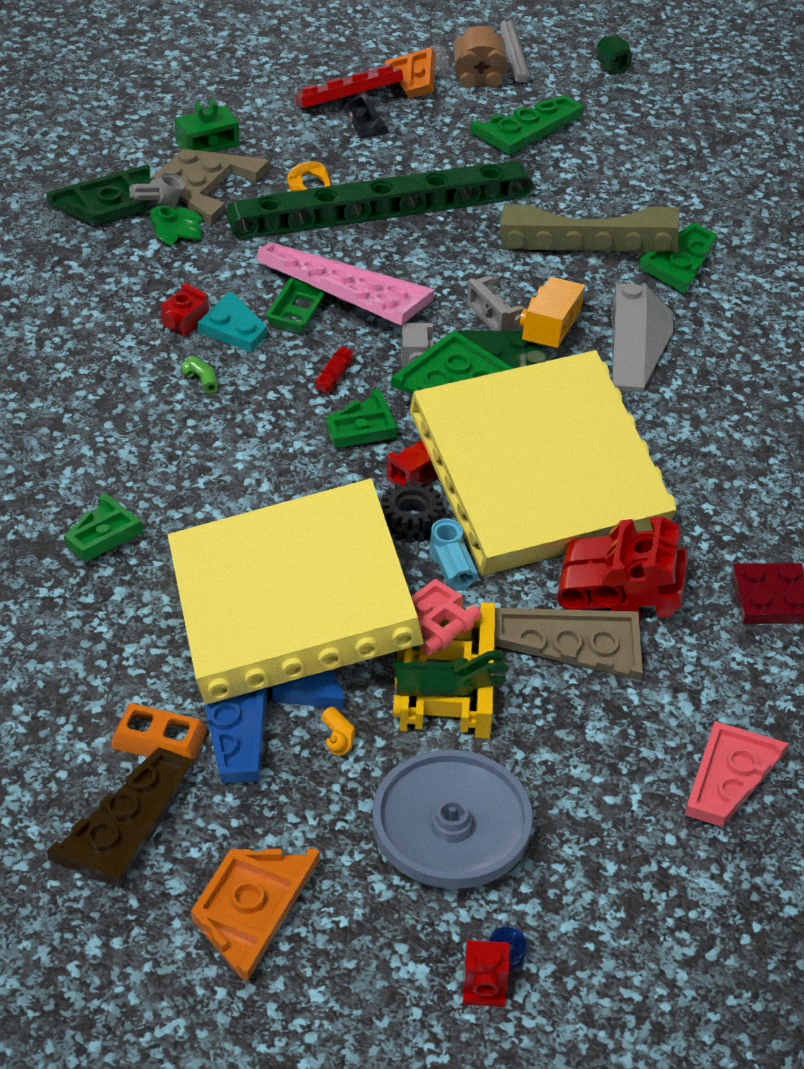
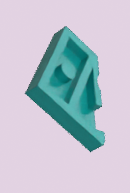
[198,291,267,352]

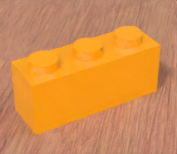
[520,277,585,348]

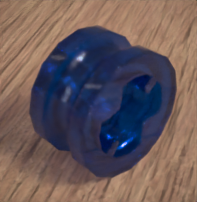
[489,927,526,970]

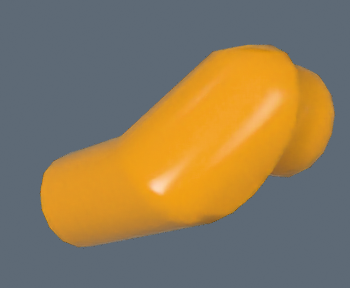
[321,707,356,756]

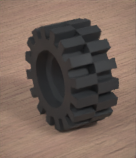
[381,481,443,543]

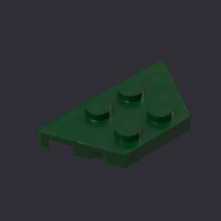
[46,164,150,225]
[457,330,551,369]

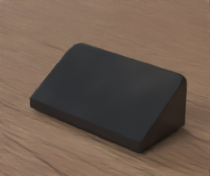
[342,91,390,138]

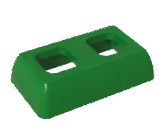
[266,277,327,334]

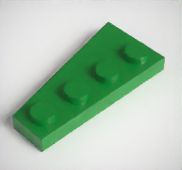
[470,95,584,155]

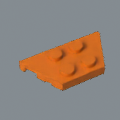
[191,849,320,981]

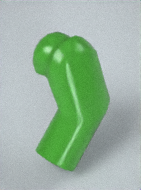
[181,356,219,394]

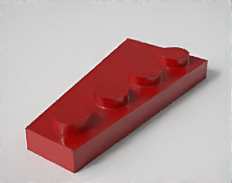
[294,64,404,108]

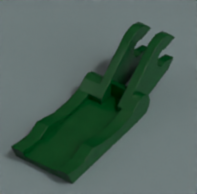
[393,650,509,696]

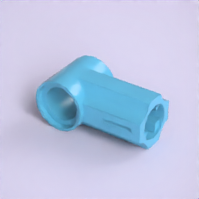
[429,519,478,591]

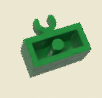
[174,99,239,152]

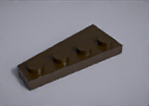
[47,747,194,887]

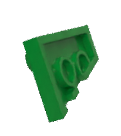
[639,222,717,294]

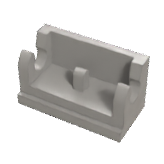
[467,276,525,331]

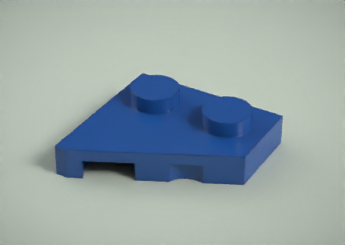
[272,670,344,709]

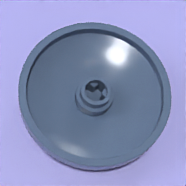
[372,750,533,889]

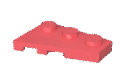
[685,721,789,827]

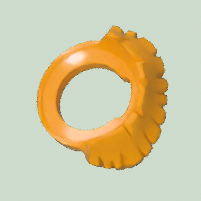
[287,161,331,191]

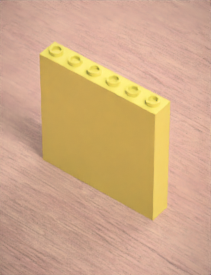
[409,350,676,576]
[168,478,424,705]

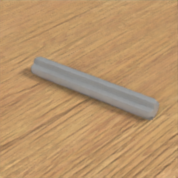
[500,20,529,84]

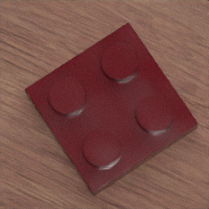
[731,563,804,624]

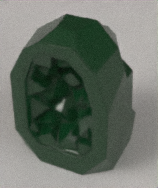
[597,35,632,75]

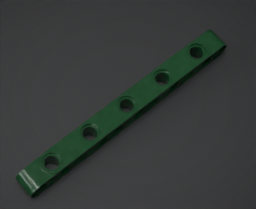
[225,161,533,239]

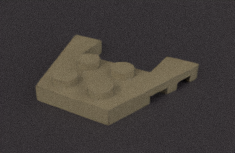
[153,149,269,225]

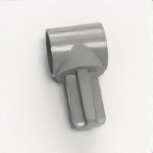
[129,172,185,209]

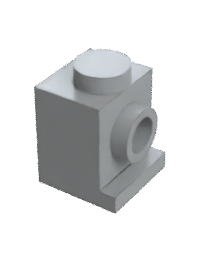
[401,323,434,369]

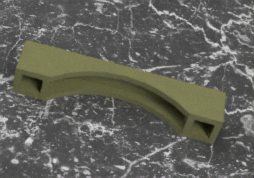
[500,205,680,252]

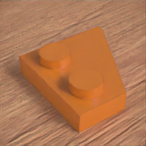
[385,47,436,99]

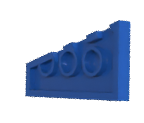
[205,687,268,783]

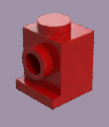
[160,283,209,337]
[386,440,438,487]
[462,940,509,1007]

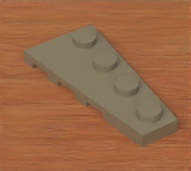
[494,608,643,681]

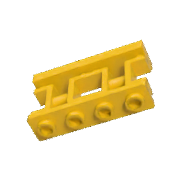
[393,602,495,739]

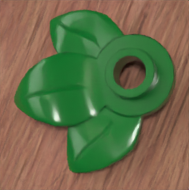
[150,206,203,246]

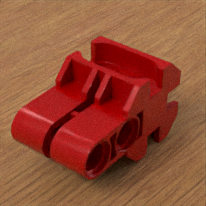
[556,516,688,619]

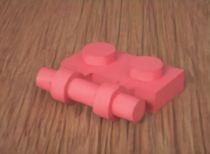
[411,579,482,656]

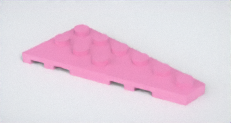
[257,242,435,325]

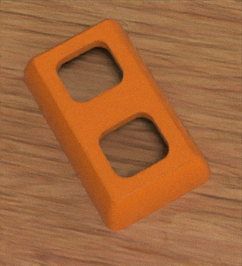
[111,703,207,762]

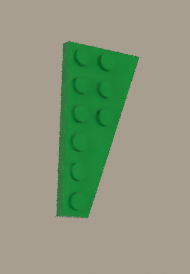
[391,330,514,394]

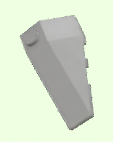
[612,283,673,392]

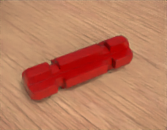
[315,346,353,394]

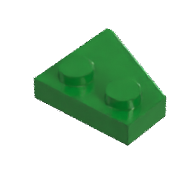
[325,388,398,449]
[64,493,143,562]

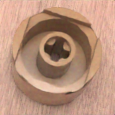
[453,26,508,88]

